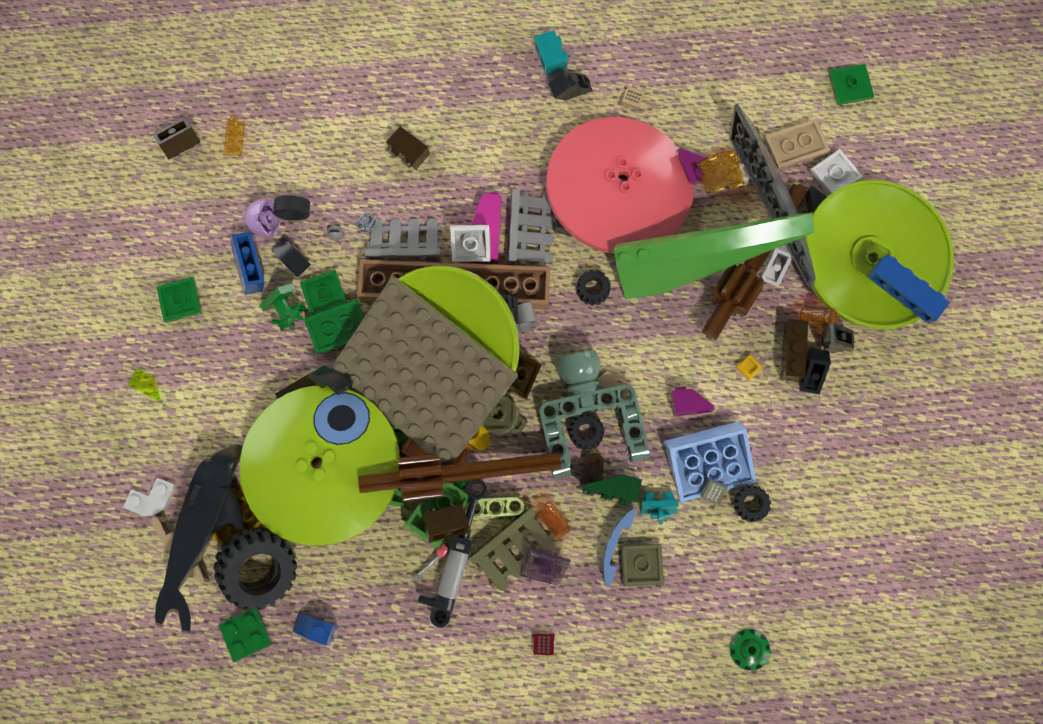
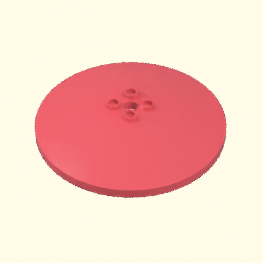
[546,117,694,254]

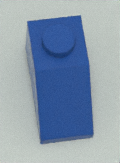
[293,612,337,645]

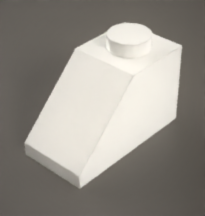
[761,244,792,287]

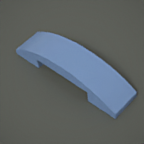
[603,509,637,587]

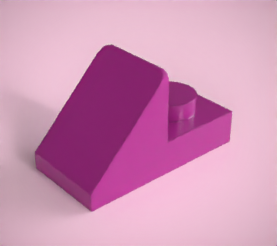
[677,148,709,184]

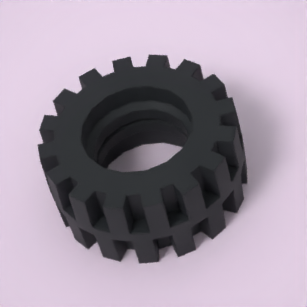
[576,270,611,306]
[569,414,604,450]
[733,486,771,522]

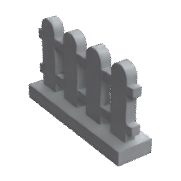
[506,189,554,267]
[365,218,442,263]

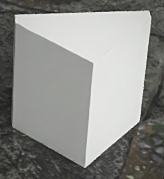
[450,225,490,262]

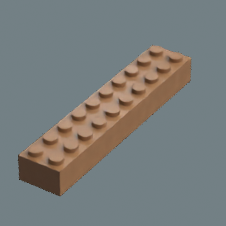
[357,260,550,310]

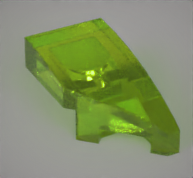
[127,368,161,401]

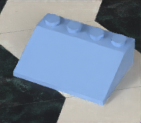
[664,421,756,502]

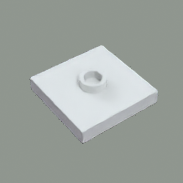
[810,149,863,195]

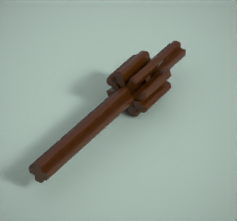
[701,183,807,340]
[358,452,561,502]

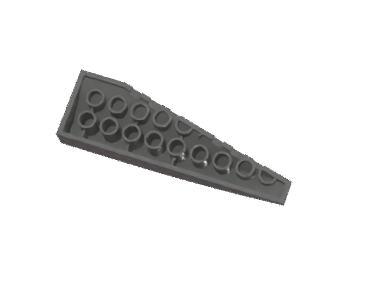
[729,104,816,288]

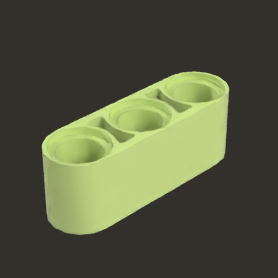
[466,497,524,518]

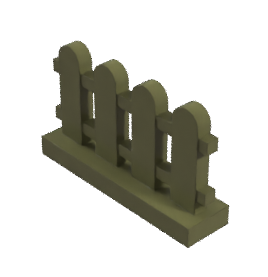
[468,507,555,591]

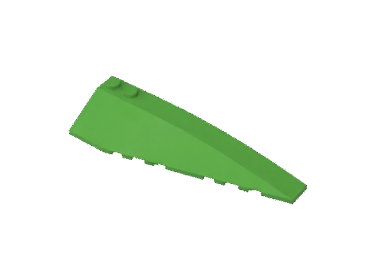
[614,212,815,299]

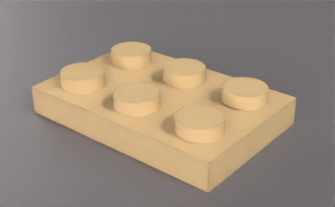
[764,119,830,170]

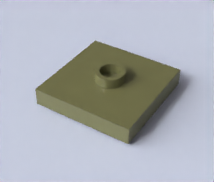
[621,544,664,586]

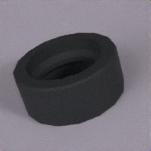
[273,195,310,221]

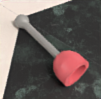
[412,541,450,581]

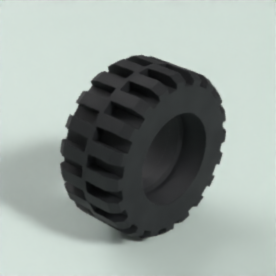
[213,527,297,611]

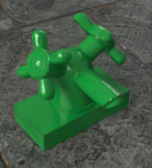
[260,284,306,331]

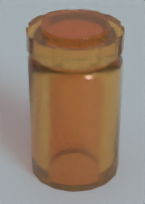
[799,306,839,327]
[536,501,572,540]

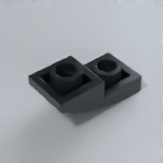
[272,237,311,277]
[308,366,353,395]

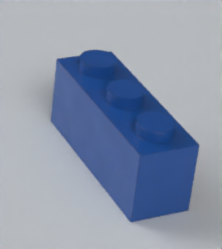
[230,232,265,295]

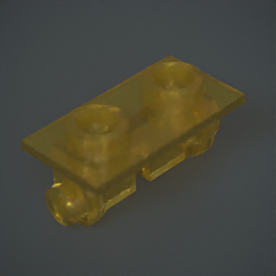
[223,116,245,156]

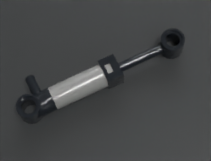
[418,479,488,628]

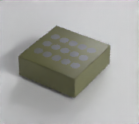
[700,479,728,505]

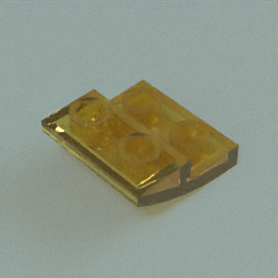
[698,150,745,194]

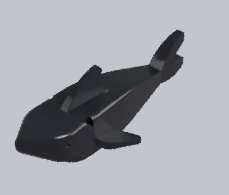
[155,444,243,633]

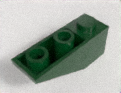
[576,474,642,506]

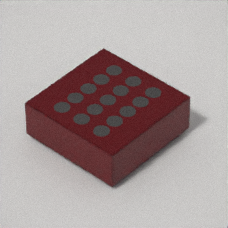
[533,633,554,656]

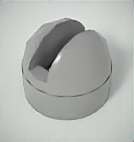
[328,225,343,241]

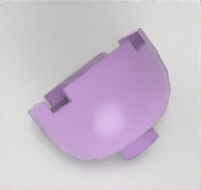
[245,199,280,237]

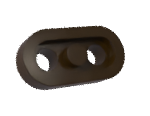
[581,453,604,484]

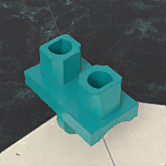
[641,492,679,525]

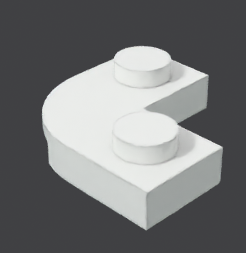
[123,478,177,516]

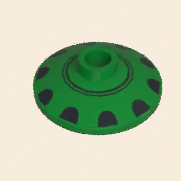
[730,629,770,671]

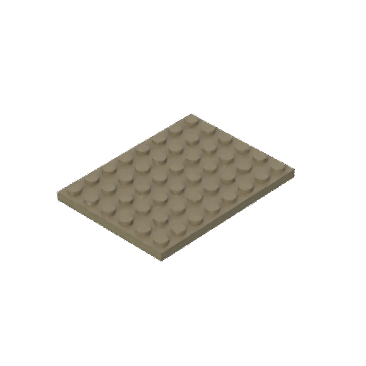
[331,276,518,466]

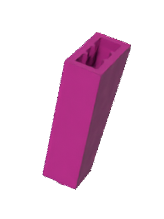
[461,192,502,264]

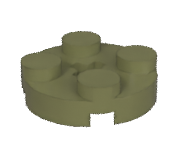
[482,396,519,435]

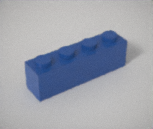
[866,254,950,324]

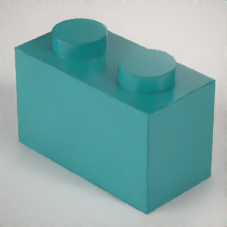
[534,30,569,76]

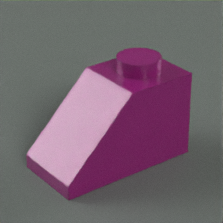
[670,386,715,417]

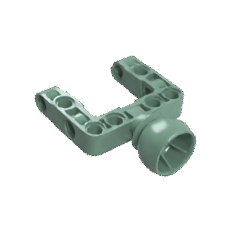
[539,350,650,480]

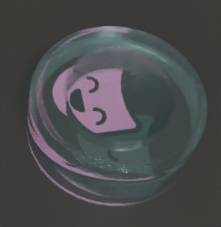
[357,214,376,232]

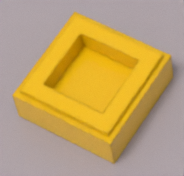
[735,354,763,381]

